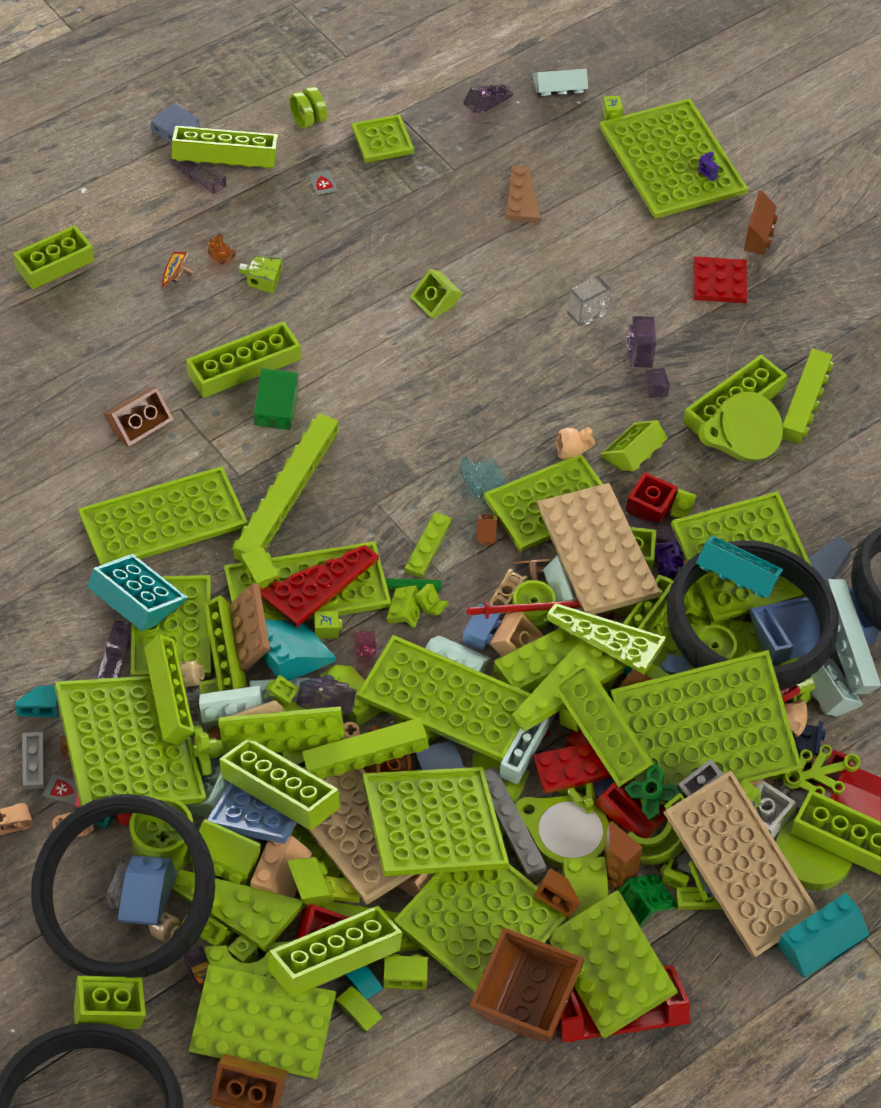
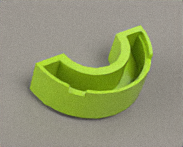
[628,793,685,865]
[205,942,289,979]

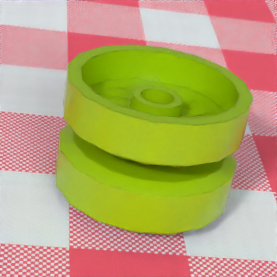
[289,86,327,129]
[512,580,556,630]
[696,625,737,660]

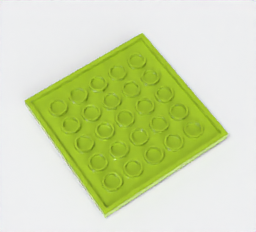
[671,491,811,623]
[362,767,509,876]
[393,864,567,992]

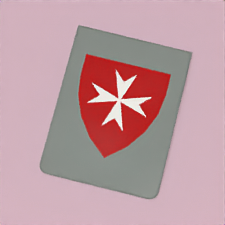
[309,170,338,195]
[42,774,77,805]

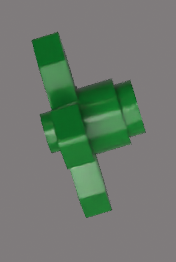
[625,763,681,821]

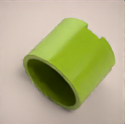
[129,797,193,873]

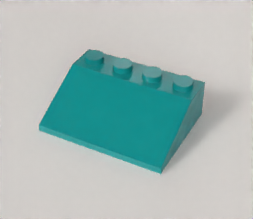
[87,554,187,631]
[261,620,337,681]

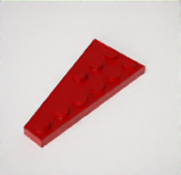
[260,545,379,628]

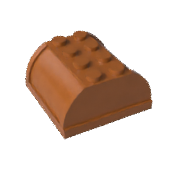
[470,928,585,1042]

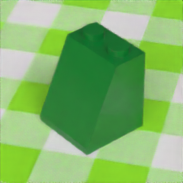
[254,368,298,430]

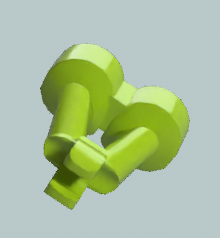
[557,783,596,814]

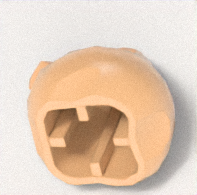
[556,427,595,460]
[784,699,807,738]

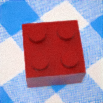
[626,472,678,526]

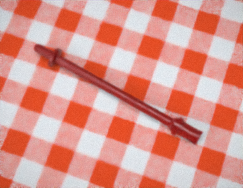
[466,600,621,619]

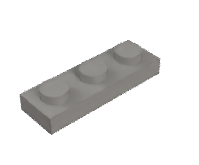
[22,732,44,790]

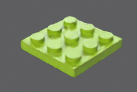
[351,114,414,163]

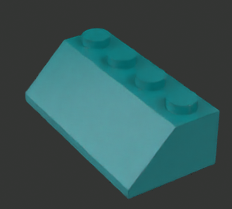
[696,535,783,598]
[777,893,869,978]

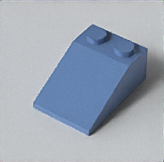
[118,855,178,926]

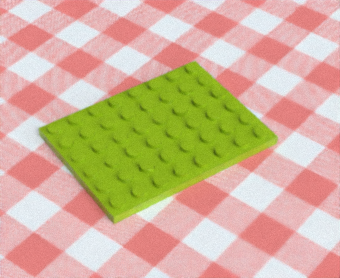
[599,98,748,219]
[610,650,802,807]
[55,676,206,806]

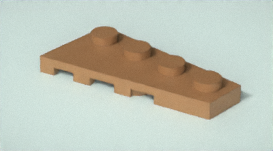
[506,165,541,223]

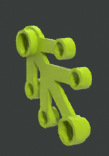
[783,744,861,796]

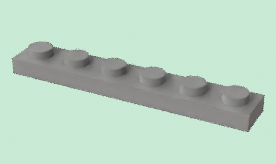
[484,767,547,878]

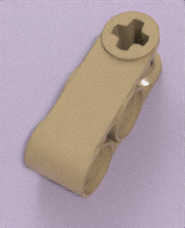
[490,569,528,620]

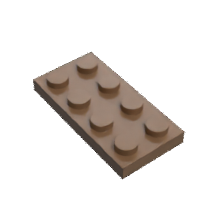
[230,583,270,670]

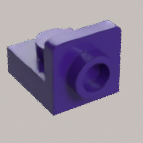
[698,151,719,181]
[655,540,685,565]
[657,557,684,578]

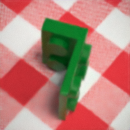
[618,874,677,927]

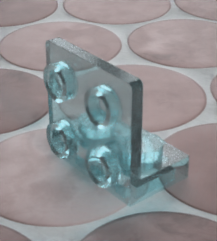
[460,456,509,499]

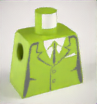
[239,256,282,294]

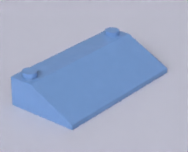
[750,587,879,666]

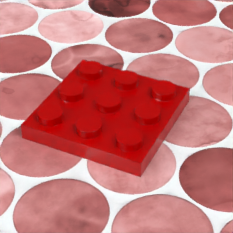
[693,256,747,303]

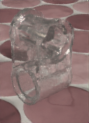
[185,686,202,725]

